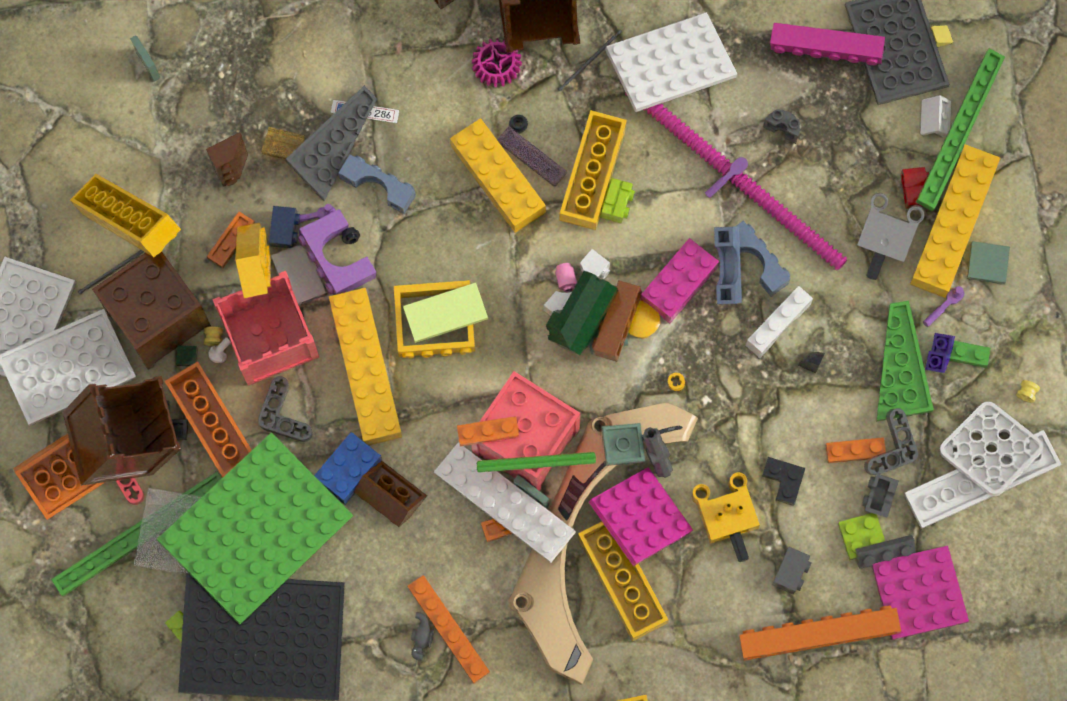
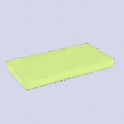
[403,283,488,343]

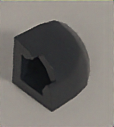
[798,352,825,373]

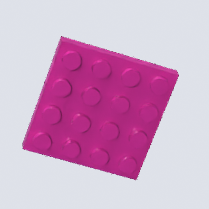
[589,467,693,566]
[872,546,969,640]

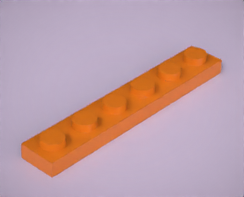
[407,575,490,684]

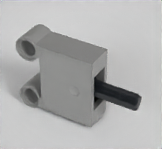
[857,192,924,280]

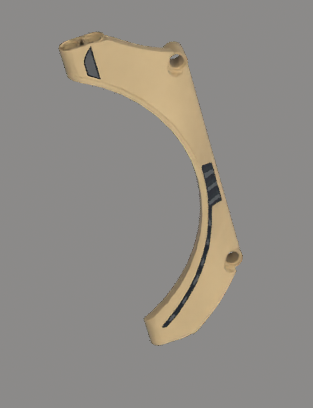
[509,403,698,684]

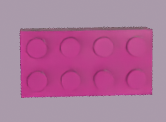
[641,238,719,324]

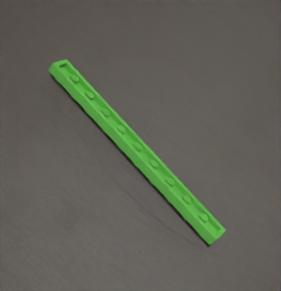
[916,48,1005,211]
[51,472,222,597]

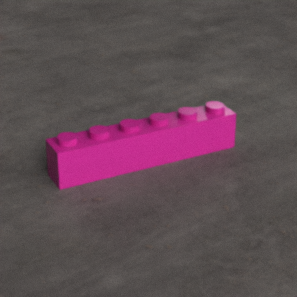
[770,23,885,65]

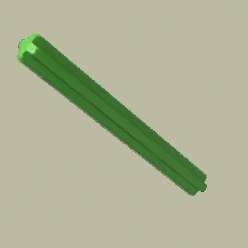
[476,452,596,472]

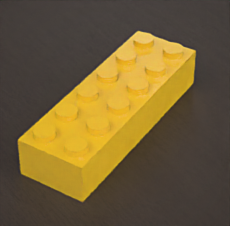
[559,110,627,230]
[450,118,546,233]
[578,521,668,641]

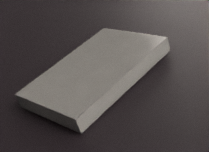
[271,244,327,305]

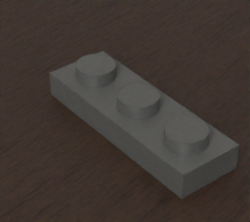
[856,535,916,569]

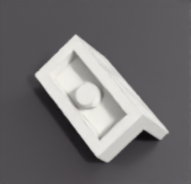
[920,95,951,137]

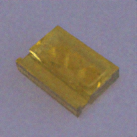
[261,127,305,159]

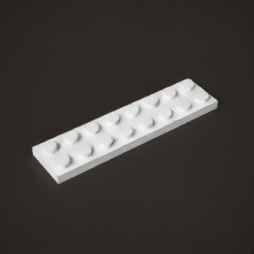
[904,430,1062,529]
[434,442,576,563]

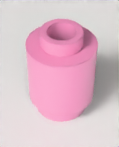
[555,263,577,293]

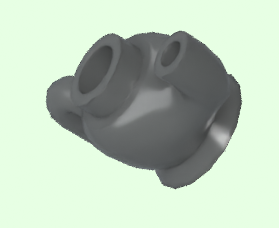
[411,612,434,661]

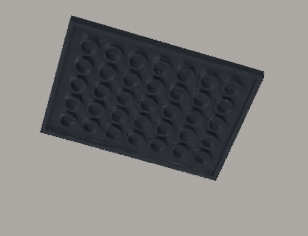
[178,573,345,701]

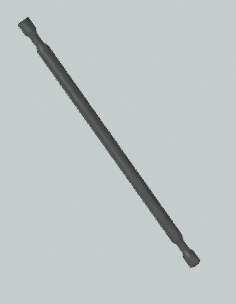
[558,30,622,91]
[78,250,144,294]

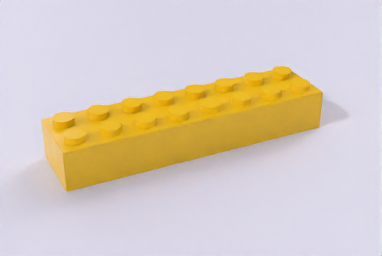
[910,144,1000,298]
[70,174,181,257]
[235,223,271,298]
[329,288,402,445]

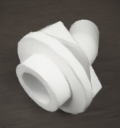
[208,337,231,363]

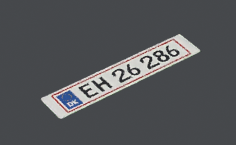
[331,100,399,123]

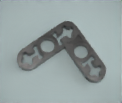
[258,376,313,442]
[864,408,918,475]

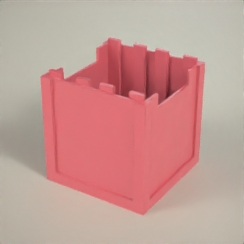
[212,271,319,386]
[471,371,580,491]

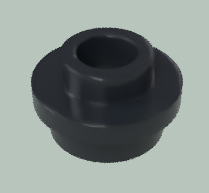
[509,115,528,133]
[342,227,360,244]

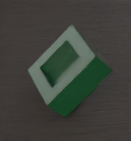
[176,345,198,366]

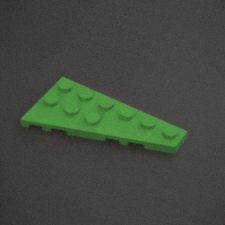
[876,300,934,422]

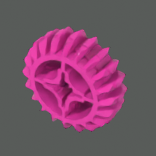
[472,38,522,88]

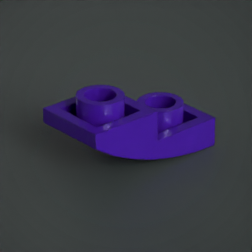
[925,333,955,373]

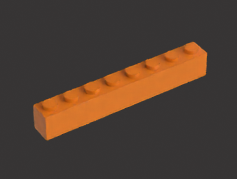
[739,605,901,661]

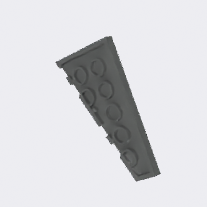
[285,85,377,201]

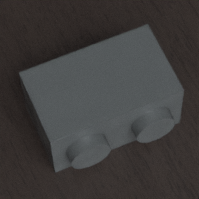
[772,547,812,595]

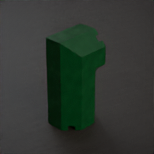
[546,270,619,355]

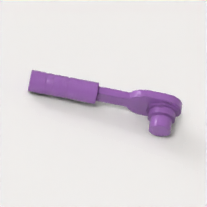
[705,157,748,198]
[300,204,336,223]
[923,286,964,327]

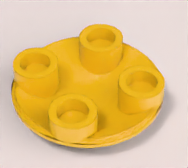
[628,301,660,339]

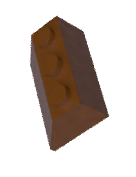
[206,132,248,187]
[354,461,427,527]

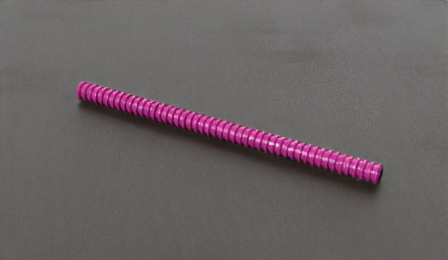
[625,92,847,271]

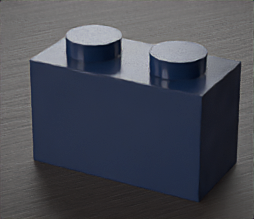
[269,206,300,248]

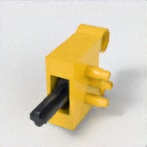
[692,472,760,562]

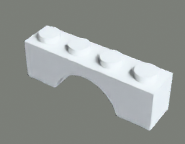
[544,249,610,316]
[746,286,813,358]

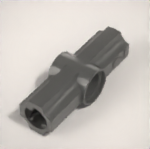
[642,427,673,478]

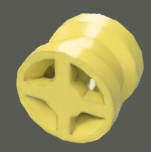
[204,327,223,346]
[1016,380,1040,403]

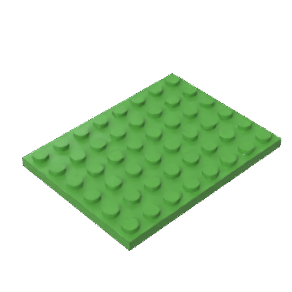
[157,432,354,625]

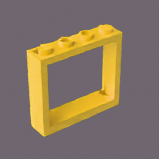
[394,280,475,359]

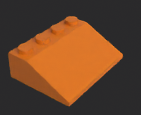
[13,433,105,520]

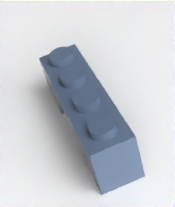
[338,155,416,214]
[735,220,790,297]
[714,226,742,304]

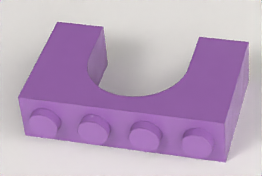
[298,209,376,295]

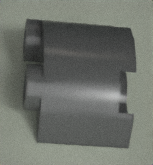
[763,109,800,144]
[862,473,899,518]

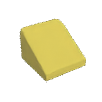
[931,26,953,47]

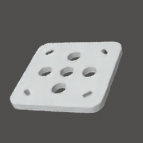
[940,402,1043,496]

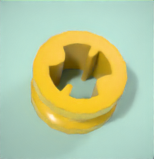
[668,372,685,391]

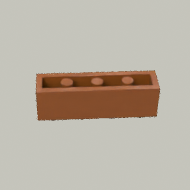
[592,280,642,362]

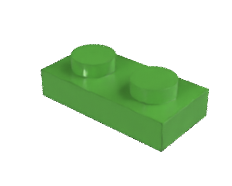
[949,341,991,368]

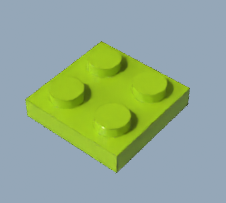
[838,513,885,561]

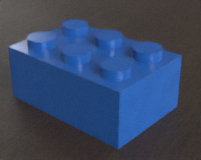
[314,432,383,505]

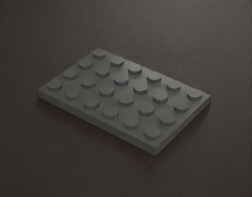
[845,0,950,105]

